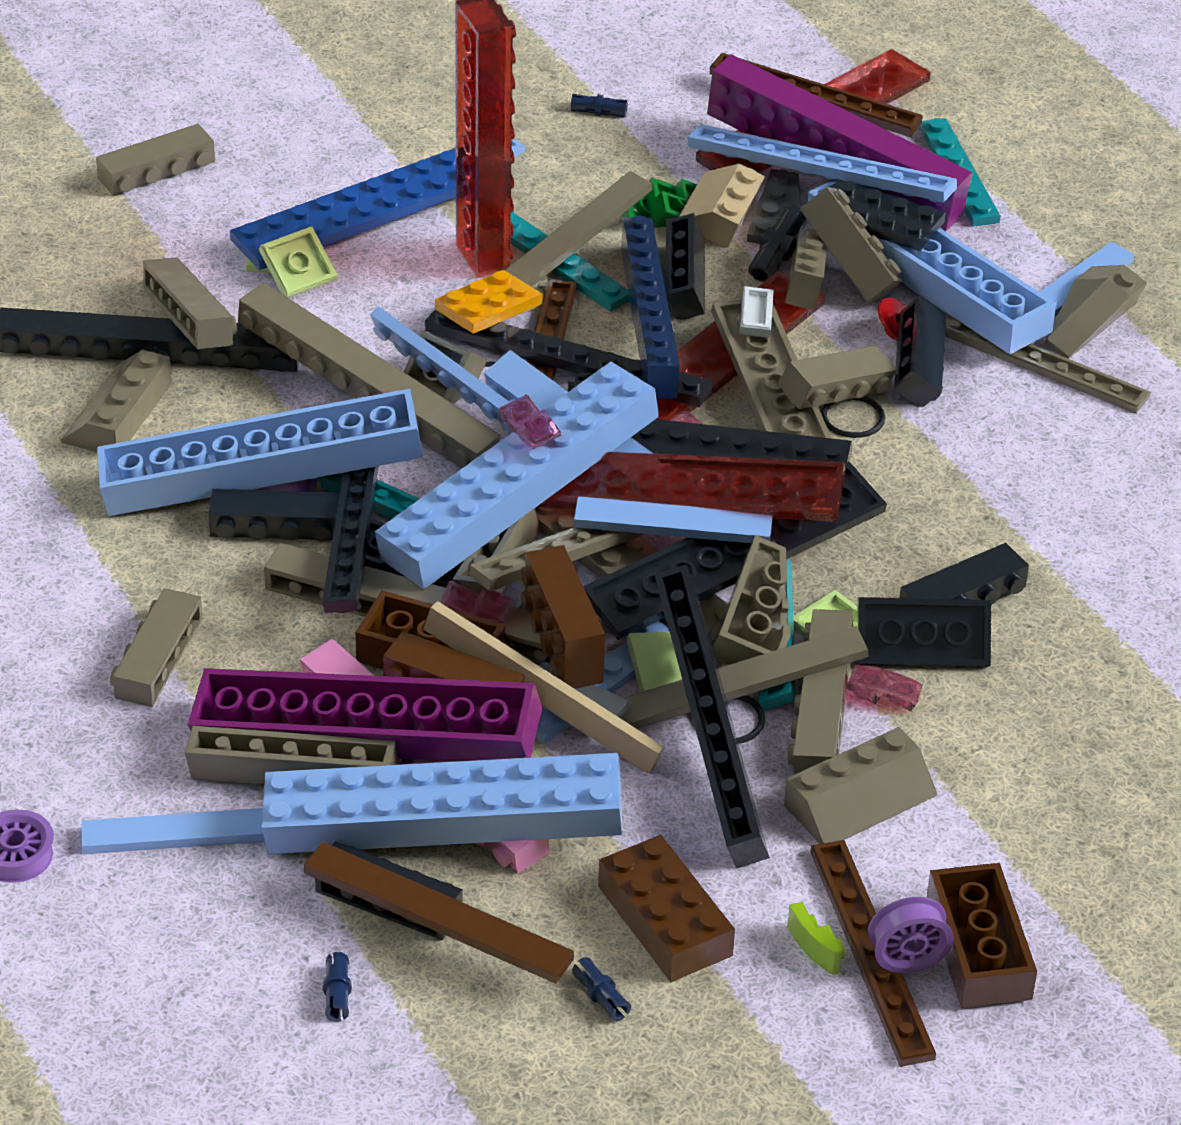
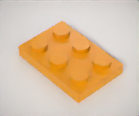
[435,270,542,334]

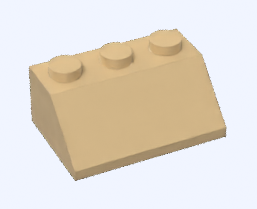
[680,164,765,247]

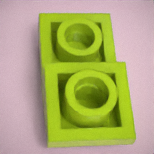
[787,901,845,975]

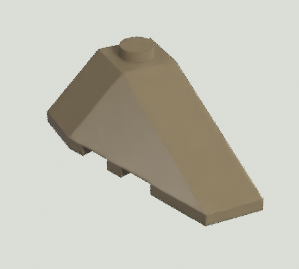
[1045,265,1147,359]

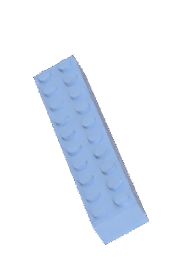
[807,179,1056,354]
[375,362,659,589]
[97,389,423,516]
[261,753,622,854]

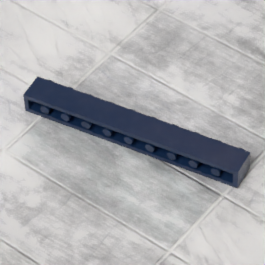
[621,216,679,398]

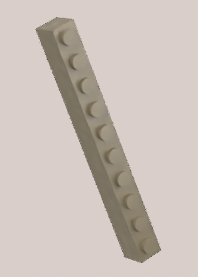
[237,282,500,468]
[264,543,550,665]

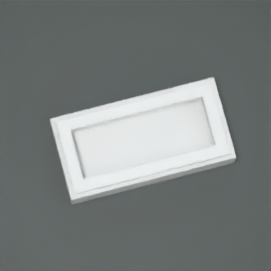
[739,286,773,338]

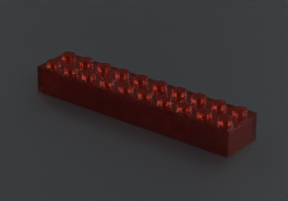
[455,0,516,278]

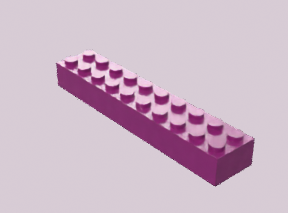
[707,54,972,231]
[187,668,542,761]

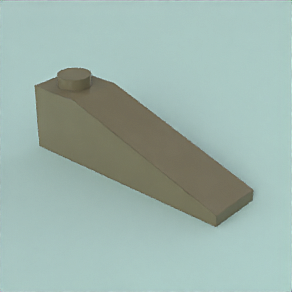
[712,535,790,665]

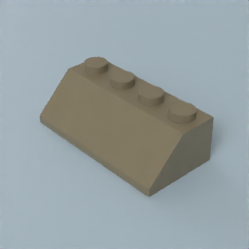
[61,350,172,452]
[784,727,937,844]

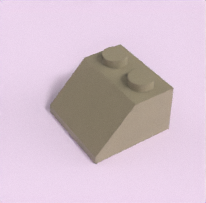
[403,330,487,404]

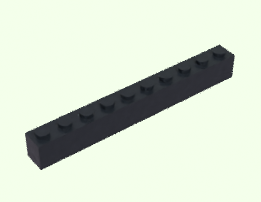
[0,307,299,372]
[654,564,770,868]

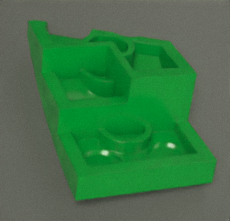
[621,176,698,228]

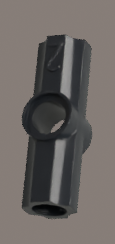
[748,205,807,283]

